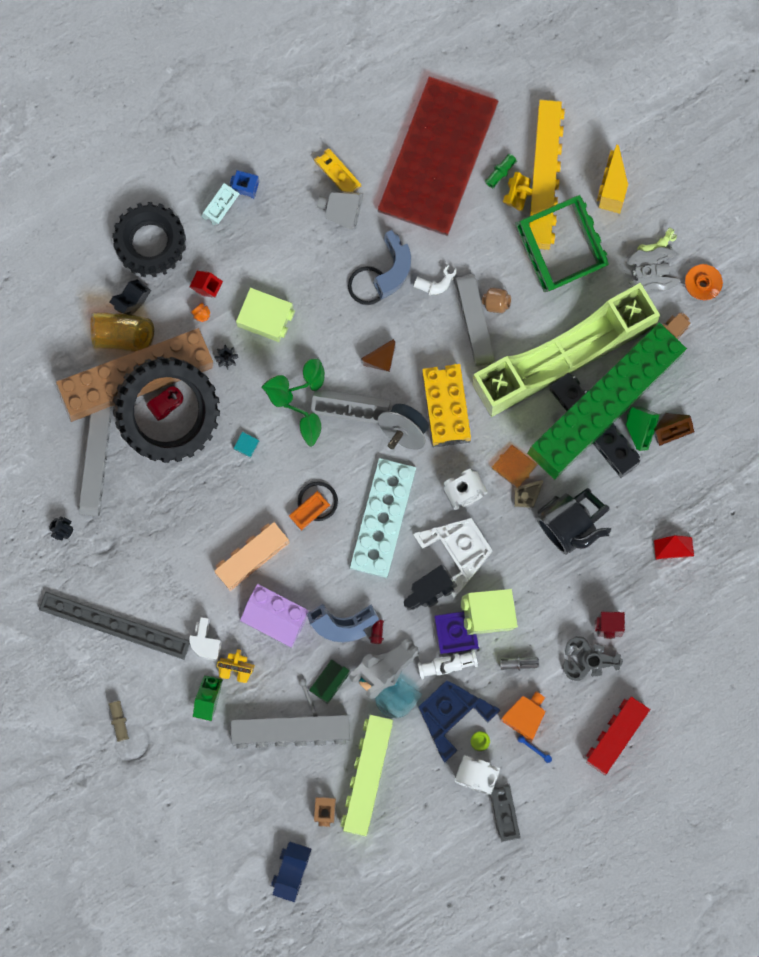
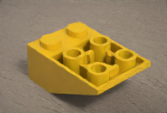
[597,144,628,214]

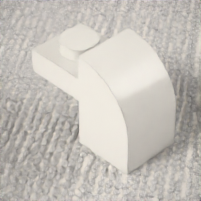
[189,618,222,662]

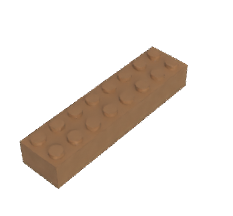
[56,328,213,422]

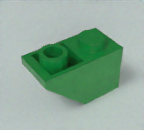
[193,675,223,721]

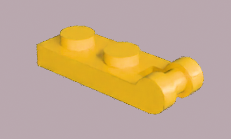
[314,148,362,192]

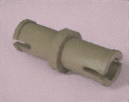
[108,701,129,742]

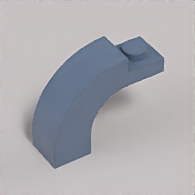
[373,230,411,299]
[307,604,379,642]

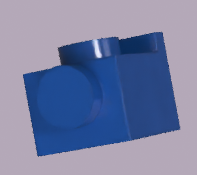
[230,170,259,199]

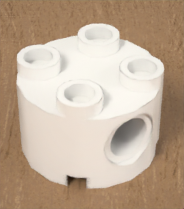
[444,469,488,510]
[455,755,500,795]

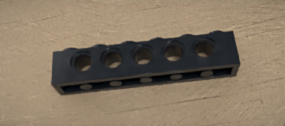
[549,372,640,478]

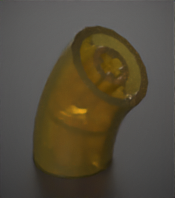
[91,313,154,352]

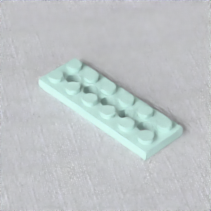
[350,458,416,578]

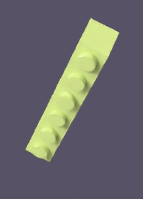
[341,715,393,837]

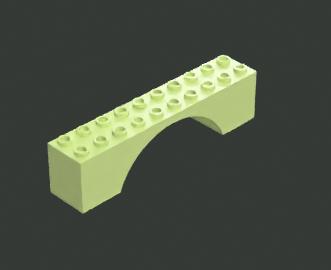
[472,283,660,417]

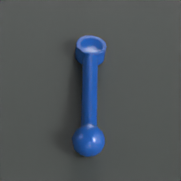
[517,735,552,763]

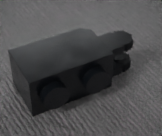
[404,565,457,610]

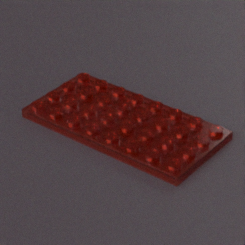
[378,76,499,236]

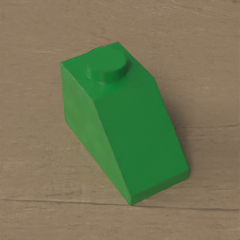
[626,407,660,451]

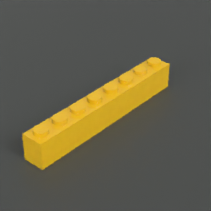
[529,100,565,250]

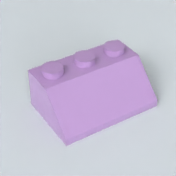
[240,584,309,648]

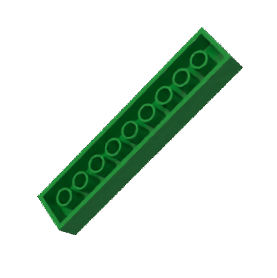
[527,322,687,480]

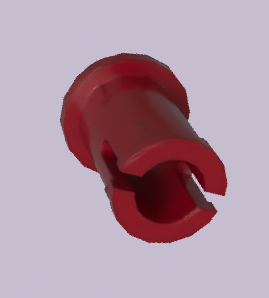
[369,620,384,644]

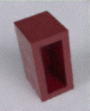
[595,612,625,639]

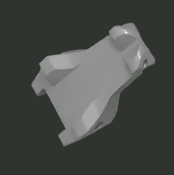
[349,639,419,699]

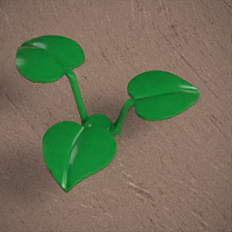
[261,358,325,447]

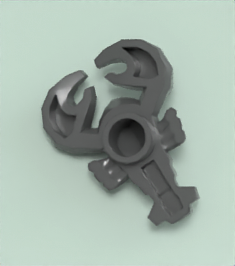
[563,636,623,681]

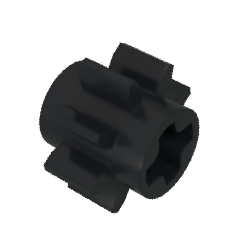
[214,345,239,370]
[49,516,73,541]

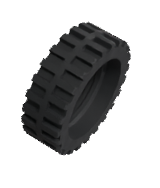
[113,356,220,463]

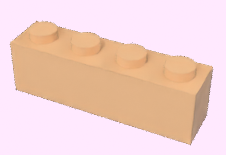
[214,522,290,591]

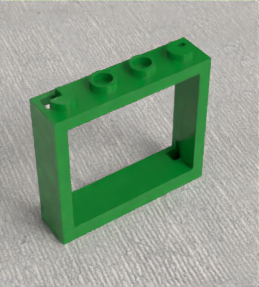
[515,195,609,292]

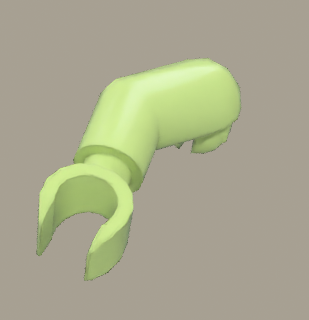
[637,228,677,252]

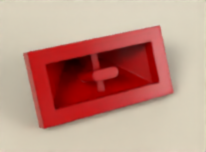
[654,535,694,560]

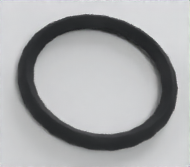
[348,266,383,305]
[298,482,338,521]

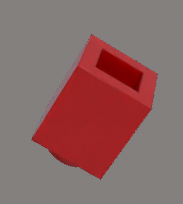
[189,271,223,298]

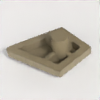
[514,480,543,508]

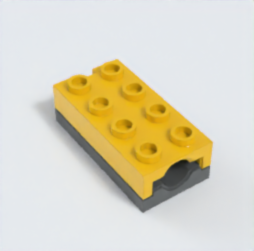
[422,364,471,448]

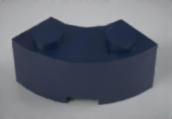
[271,841,312,903]

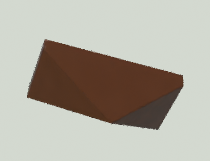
[361,339,396,372]
[654,413,695,446]

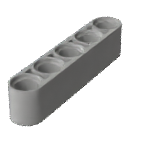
[455,274,494,366]

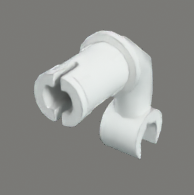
[414,265,456,296]

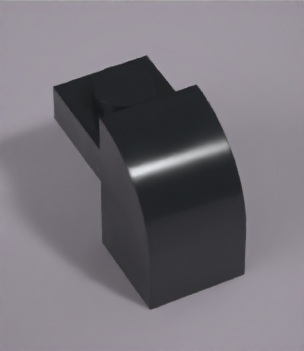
[109,279,152,317]

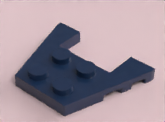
[418,680,501,763]

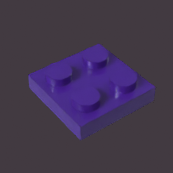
[434,611,479,655]

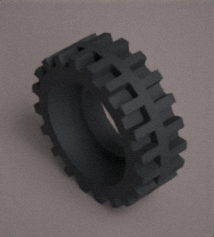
[112,202,186,277]

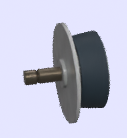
[378,404,429,450]

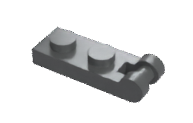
[491,784,521,842]

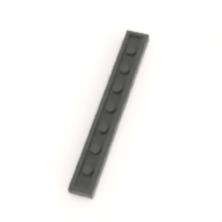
[39,592,190,660]

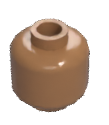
[482,288,511,313]

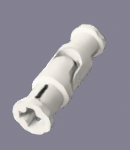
[417,650,478,680]

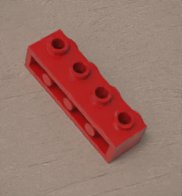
[586,696,651,776]

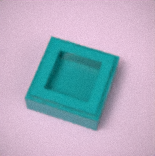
[233,432,260,458]

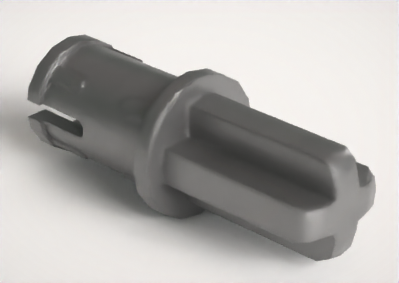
[500,655,539,671]

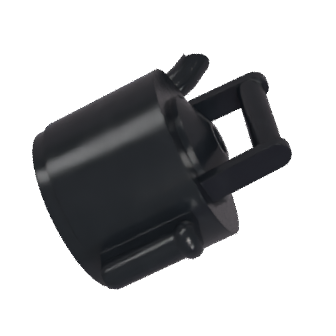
[536,488,612,555]

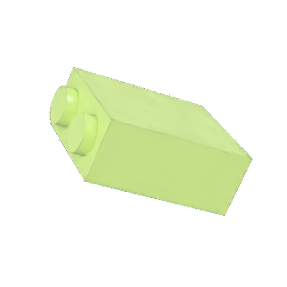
[236,288,295,342]
[461,589,518,635]

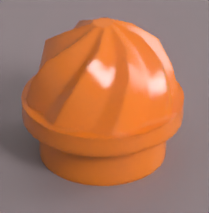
[191,303,210,322]

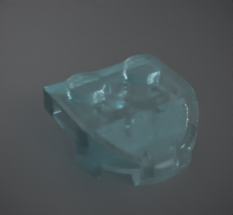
[375,678,422,718]

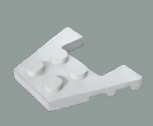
[413,518,493,598]

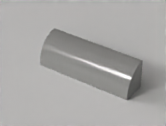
[311,389,390,424]

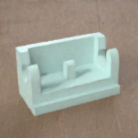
[201,183,239,225]

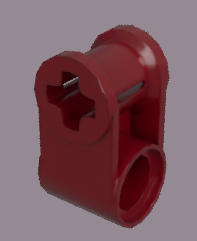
[146,386,184,421]

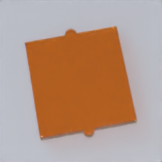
[491,445,538,488]

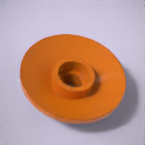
[685,264,723,300]

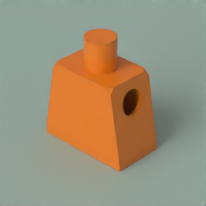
[501,692,546,742]

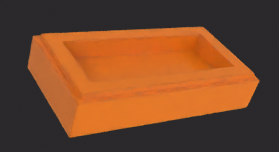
[289,491,330,531]

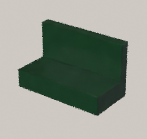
[309,659,351,704]

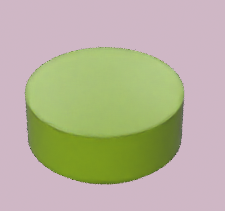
[470,731,490,752]

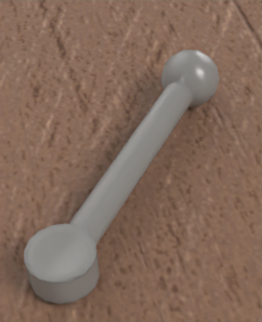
[299,679,317,717]

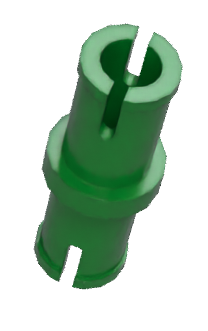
[485,154,517,189]

